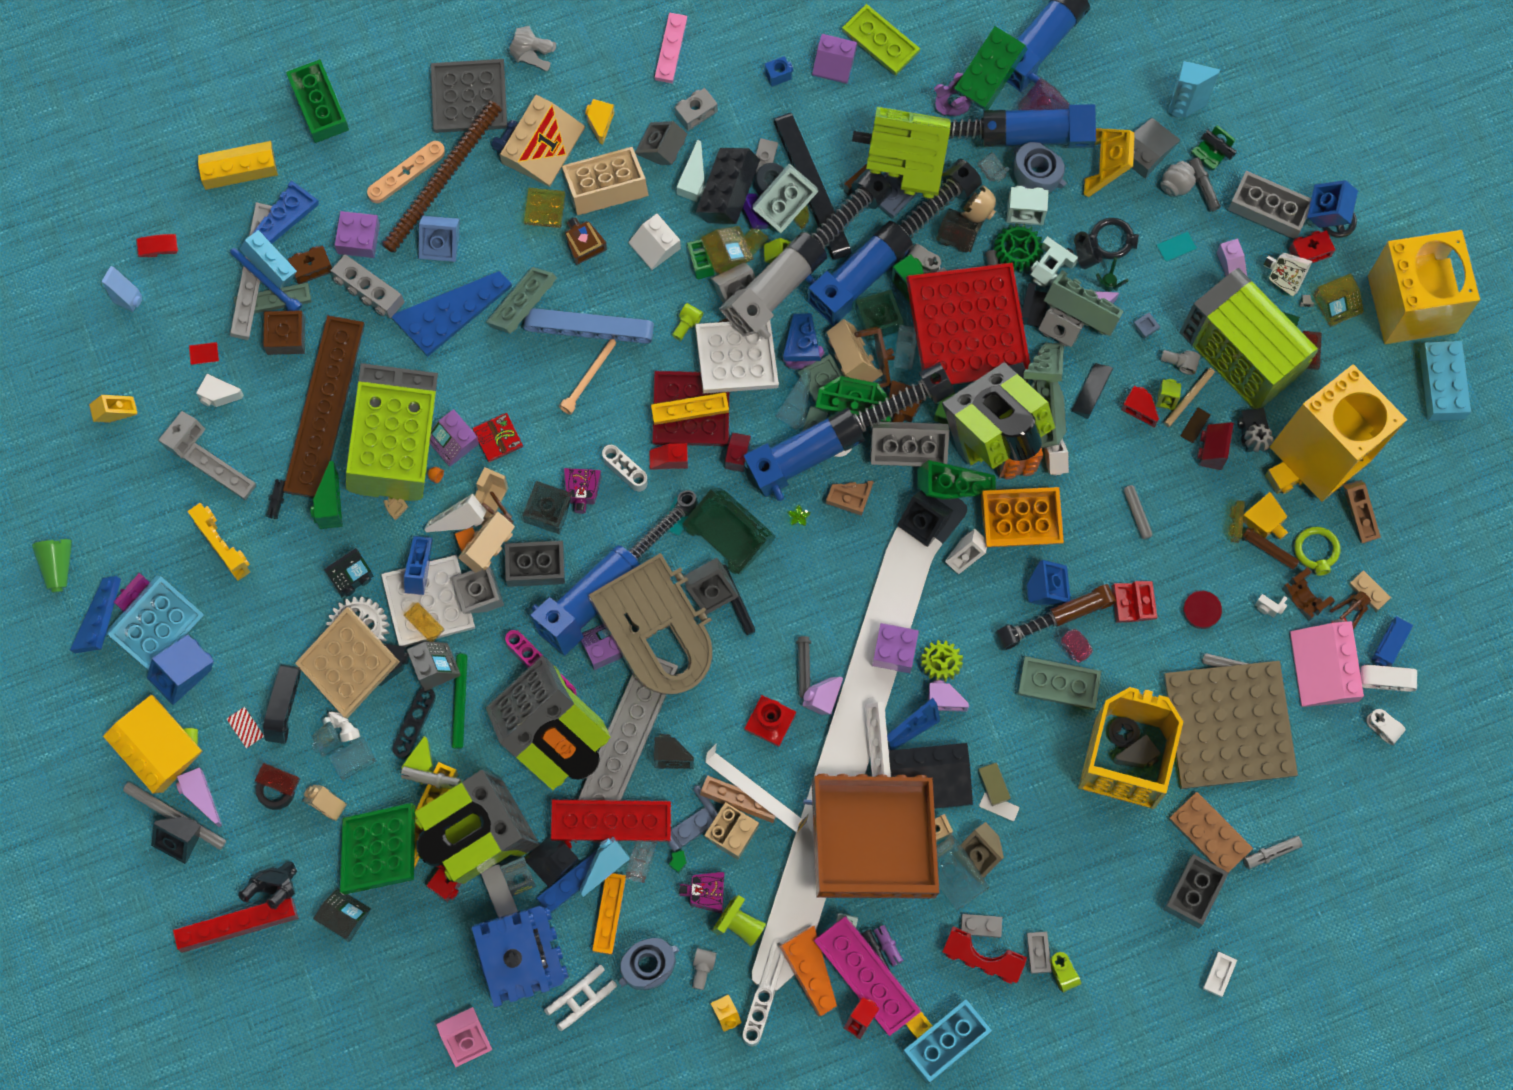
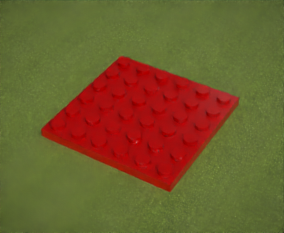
[906,263,1030,385]

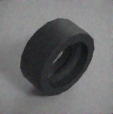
[255,771,295,810]

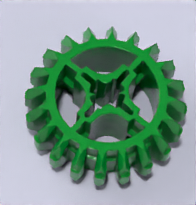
[994,223,1044,273]

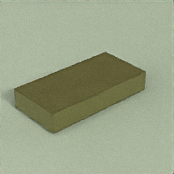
[978,762,1011,806]

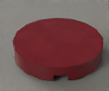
[1183,590,1222,629]

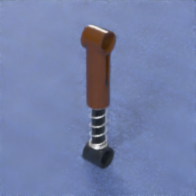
[995,584,1116,650]

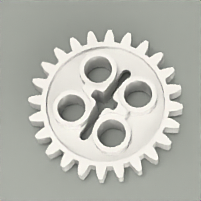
[326,597,389,641]

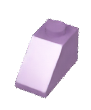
[1217,239,1247,276]
[802,677,843,715]
[928,680,969,712]

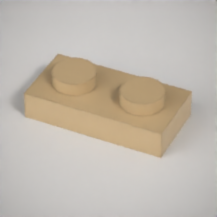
[1349,570,1391,612]

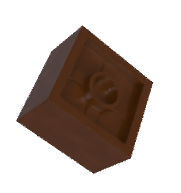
[264,311,305,355]

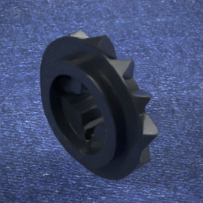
[1109,717,1140,748]

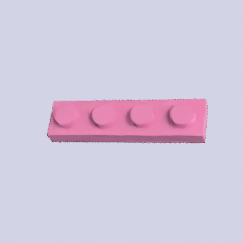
[655,13,687,84]

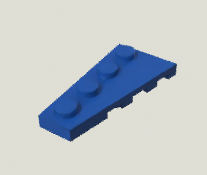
[253,180,319,244]
[70,576,121,654]

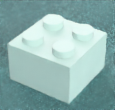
[1006,186,1048,226]

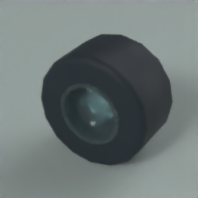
[754,163,784,196]

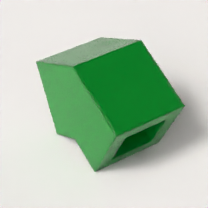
[669,850,687,874]

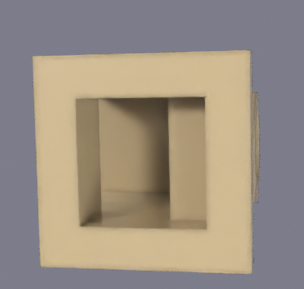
[935,814,953,842]

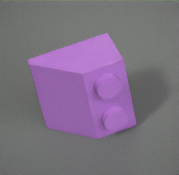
[812,34,857,84]

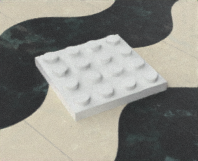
[695,320,779,393]
[381,555,475,647]

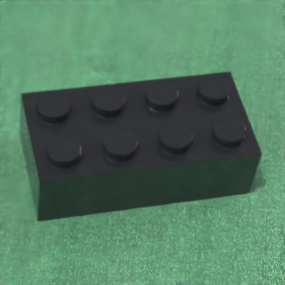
[696,148,760,224]

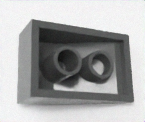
[1132,118,1180,179]

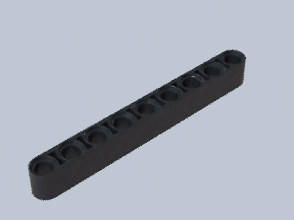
[773,112,851,260]

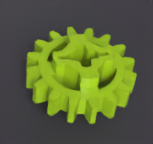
[921,640,963,682]

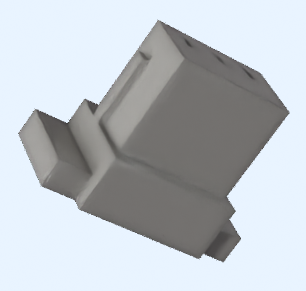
[1300,295,1314,307]

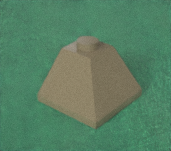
[952,822,1004,882]

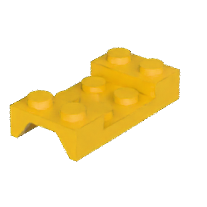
[187,503,250,581]

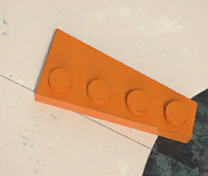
[779,926,837,1016]

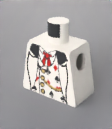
[1263,253,1312,296]

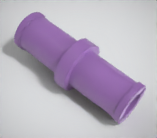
[874,925,904,967]

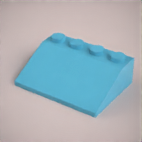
[106,575,204,671]

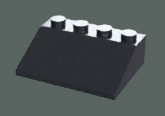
[889,743,973,809]

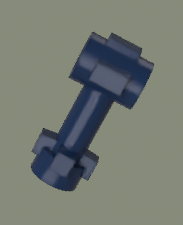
[492,120,518,153]

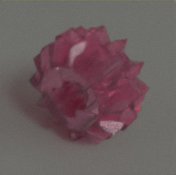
[1061,629,1093,663]

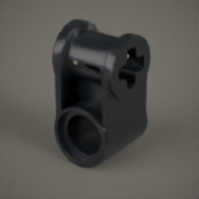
[1074,231,1102,269]

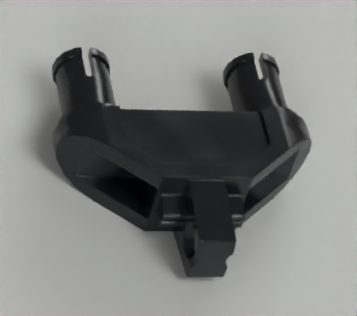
[238,862,297,910]

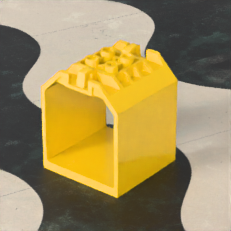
[1078,687,1183,809]

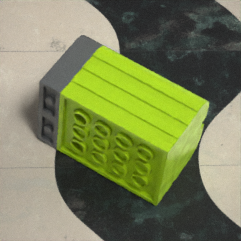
[1179,268,1319,409]
[346,363,438,501]

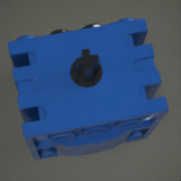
[471,905,569,1007]

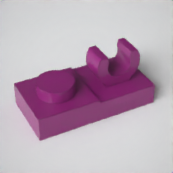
[114,573,150,612]

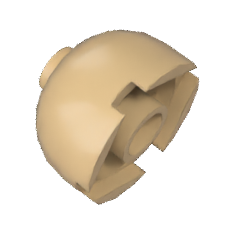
[961,185,996,223]

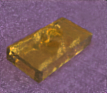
[738,228,769,263]
[404,602,445,642]

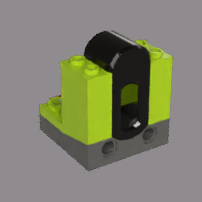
[942,362,1055,469]
[414,770,540,884]

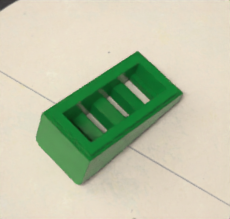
[687,238,714,279]

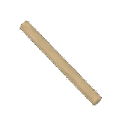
[1164,368,1215,427]

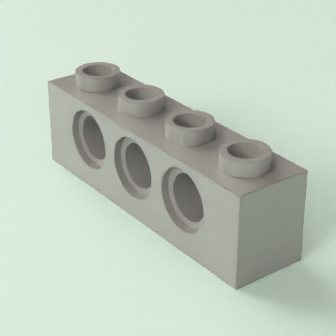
[331,254,405,318]

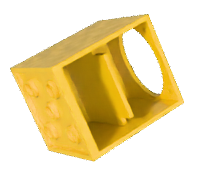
[1368,230,1480,344]
[1270,364,1407,502]

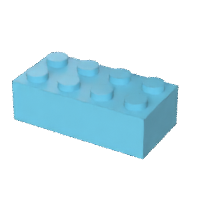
[1419,341,1471,421]
[902,999,992,1084]

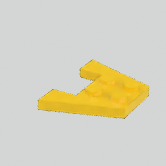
[1084,128,1134,197]

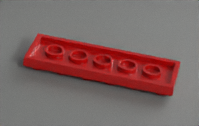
[551,800,671,842]

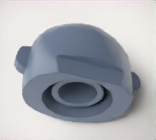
[1013,142,1066,193]
[619,938,679,991]

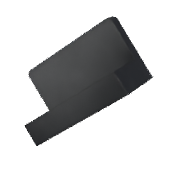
[1021,283,1047,328]

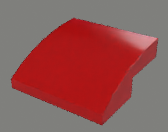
[1111,581,1157,623]

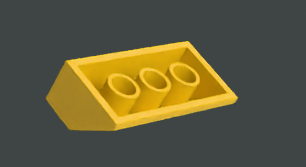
[198,141,278,190]

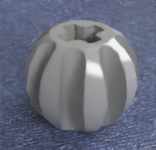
[1244,424,1273,452]

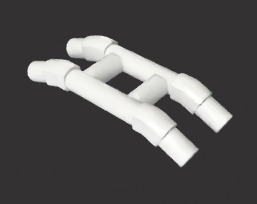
[544,965,617,1031]

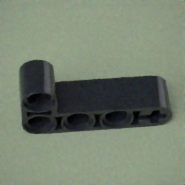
[263,664,301,744]

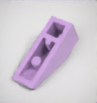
[176,768,222,827]

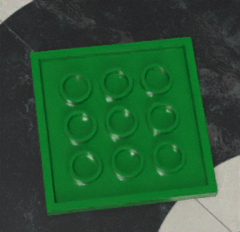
[340,803,416,895]

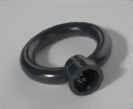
[1090,218,1139,260]

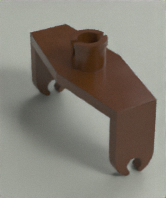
[854,327,895,388]

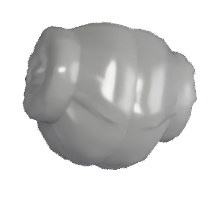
[1161,161,1196,197]

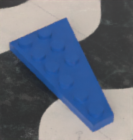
[391,271,512,357]

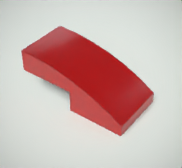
[136,234,178,257]

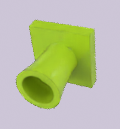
[711,895,766,947]

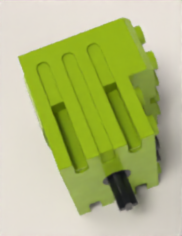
[852,107,951,198]

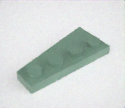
[1023,343,1064,383]

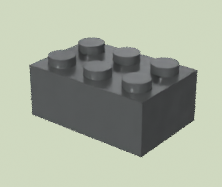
[505,541,565,587]
[1163,854,1229,929]

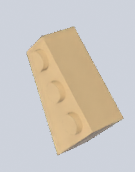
[827,319,883,382]
[458,512,515,573]

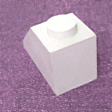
[196,374,244,407]
[1044,438,1069,475]
[945,529,987,574]

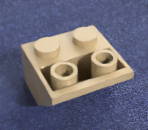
[704,802,759,860]

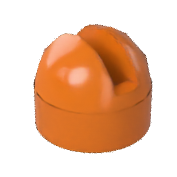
[427,467,444,483]

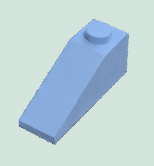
[101,266,142,312]

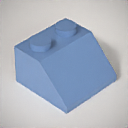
[419,216,460,262]

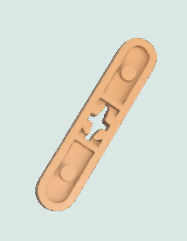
[367,141,445,203]

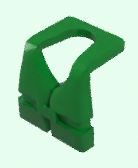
[1191,125,1235,170]

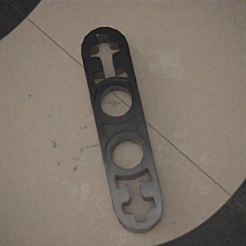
[393,688,436,759]

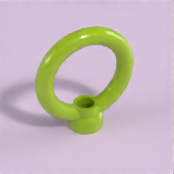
[1294,527,1341,576]

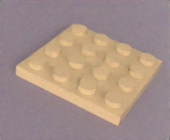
[295,607,400,718]

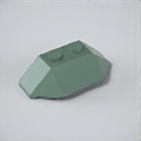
[1031,380,1066,448]

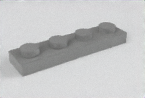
[183,442,257,500]

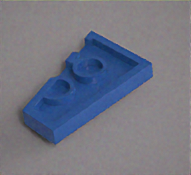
[783,313,821,361]
[887,698,940,750]

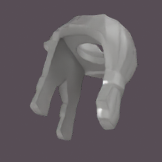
[509,26,556,71]

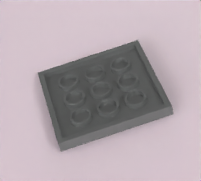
[431,59,507,133]

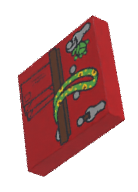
[472,413,523,462]

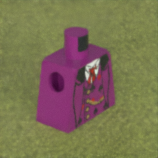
[564,468,601,514]
[679,872,724,913]

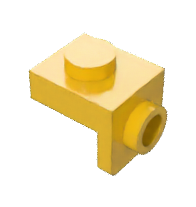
[711,995,742,1031]

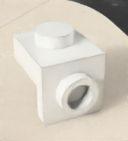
[1255,594,1288,618]

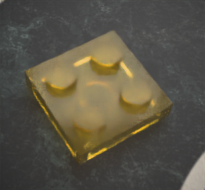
[524,188,566,228]

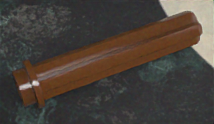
[1242,527,1299,569]

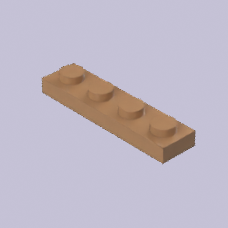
[700,776,776,823]

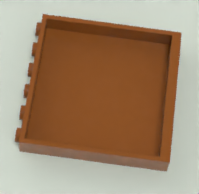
[811,773,939,899]

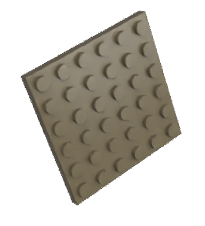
[1164,661,1298,789]

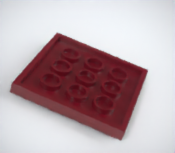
[653,371,730,446]

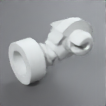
[323,712,360,742]

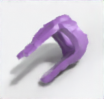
[934,72,972,116]

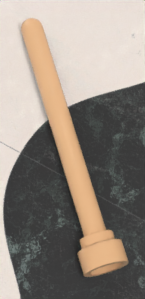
[559,339,616,415]

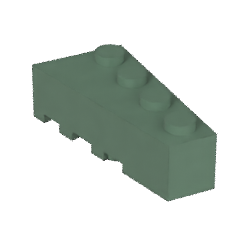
[1044,270,1124,336]

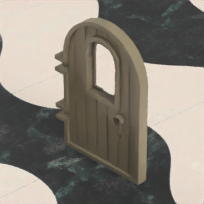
[587,553,712,695]

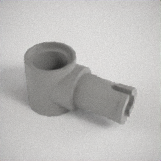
[1161,350,1201,375]
[692,948,717,990]

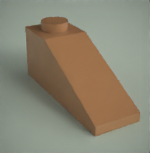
[1343,480,1381,543]

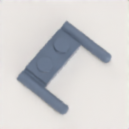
[667,785,718,852]

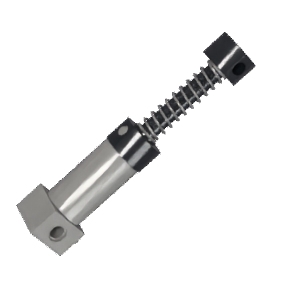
[719,169,892,339]

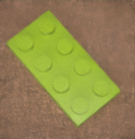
[842,4,920,76]

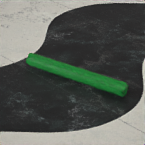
[452,654,468,749]

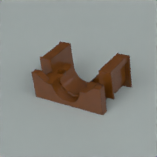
[1282,567,1335,622]

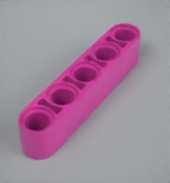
[505,630,577,696]

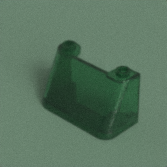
[683,488,776,574]

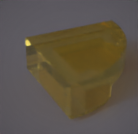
[793,205,809,230]

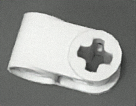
[1366,709,1406,745]

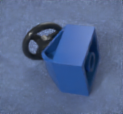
[1307,180,1358,238]

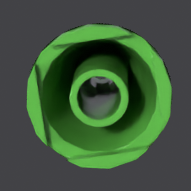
[32,539,72,593]

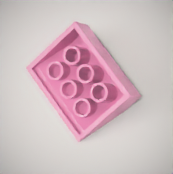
[1290,621,1364,707]

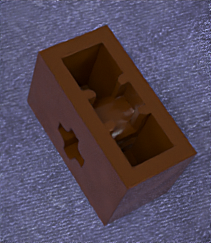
[288,246,332,284]

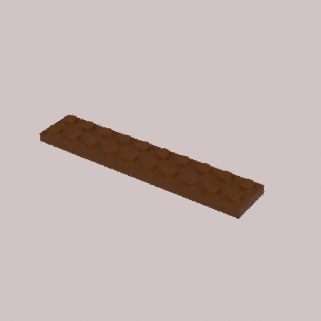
[283,315,365,498]

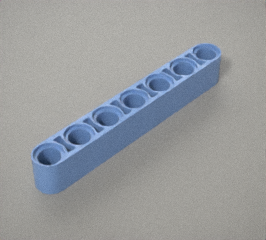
[523,308,654,343]

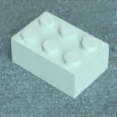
[753,163,818,233]

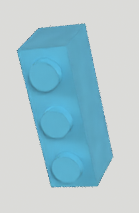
[240,230,297,289]

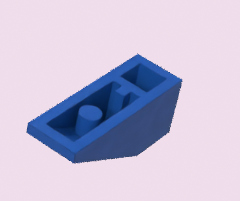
[404,536,433,595]

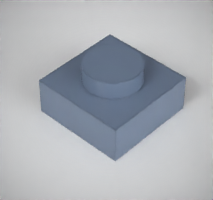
[1133,313,1160,339]

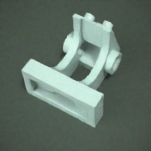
[1031,236,1078,288]

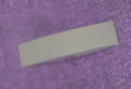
[481,864,518,917]

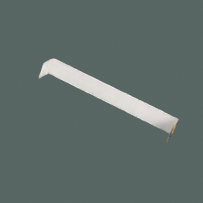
[705,743,809,832]

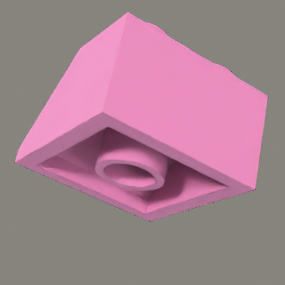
[436,1007,492,1067]

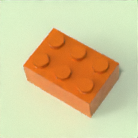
[997,439,1043,479]

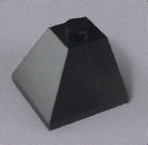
[151,816,201,864]
[525,835,579,888]

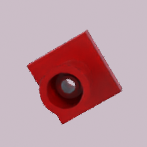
[744,695,797,747]

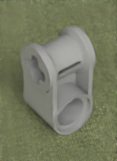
[907,244,941,274]

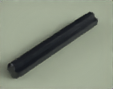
[723,564,755,635]

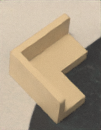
[475,467,508,518]

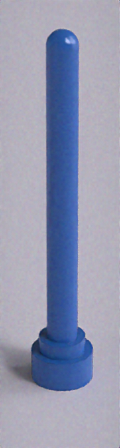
[230,248,303,311]

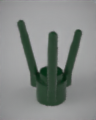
[1096,257,1129,291]

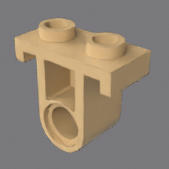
[302,784,347,821]

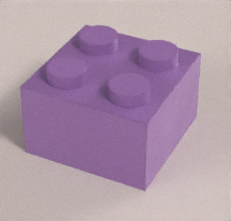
[335,211,380,258]
[872,623,919,673]

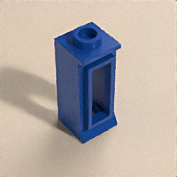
[1371,616,1413,667]

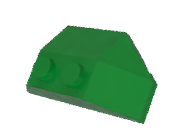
[815,376,891,422]

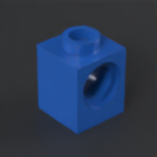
[764,56,794,87]

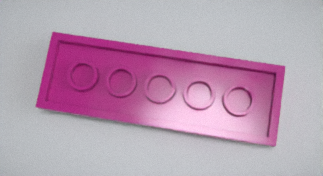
[814,915,921,1036]

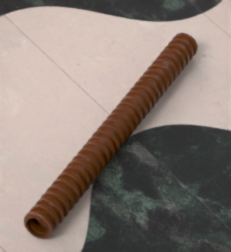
[382,101,502,253]

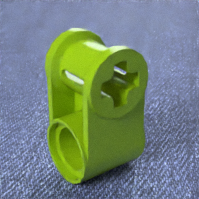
[1050,952,1081,993]

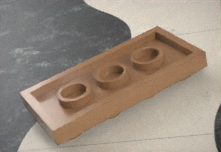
[1168,792,1253,873]

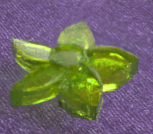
[787,505,810,526]

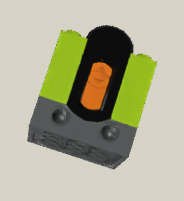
[486,655,611,790]

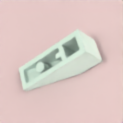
[677,140,705,202]

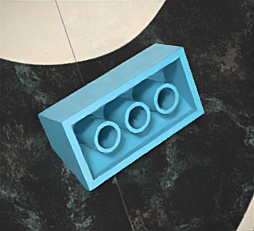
[1168,61,1220,117]

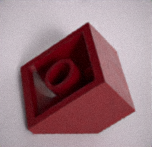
[1197,422,1234,470]

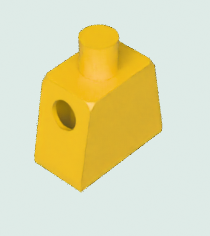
[1241,492,1288,540]

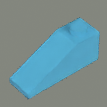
[579,837,630,897]

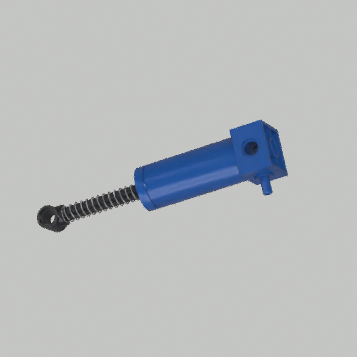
[530,490,699,656]

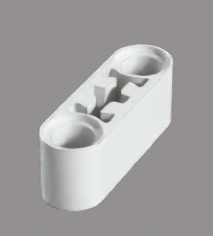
[602,445,648,492]
[1361,665,1417,692]

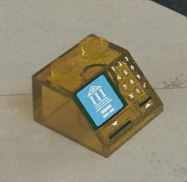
[701,226,754,274]
[1313,273,1364,327]

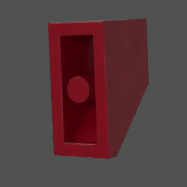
[725,433,751,472]

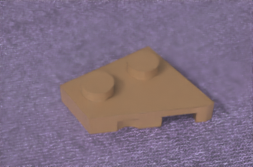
[826,481,874,516]

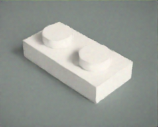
[1203,952,1237,997]

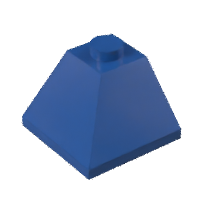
[1027,560,1071,605]

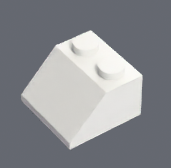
[629,214,681,270]

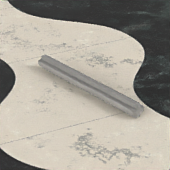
[123,782,226,849]

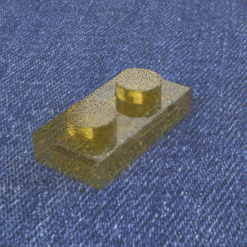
[1228,500,1245,543]

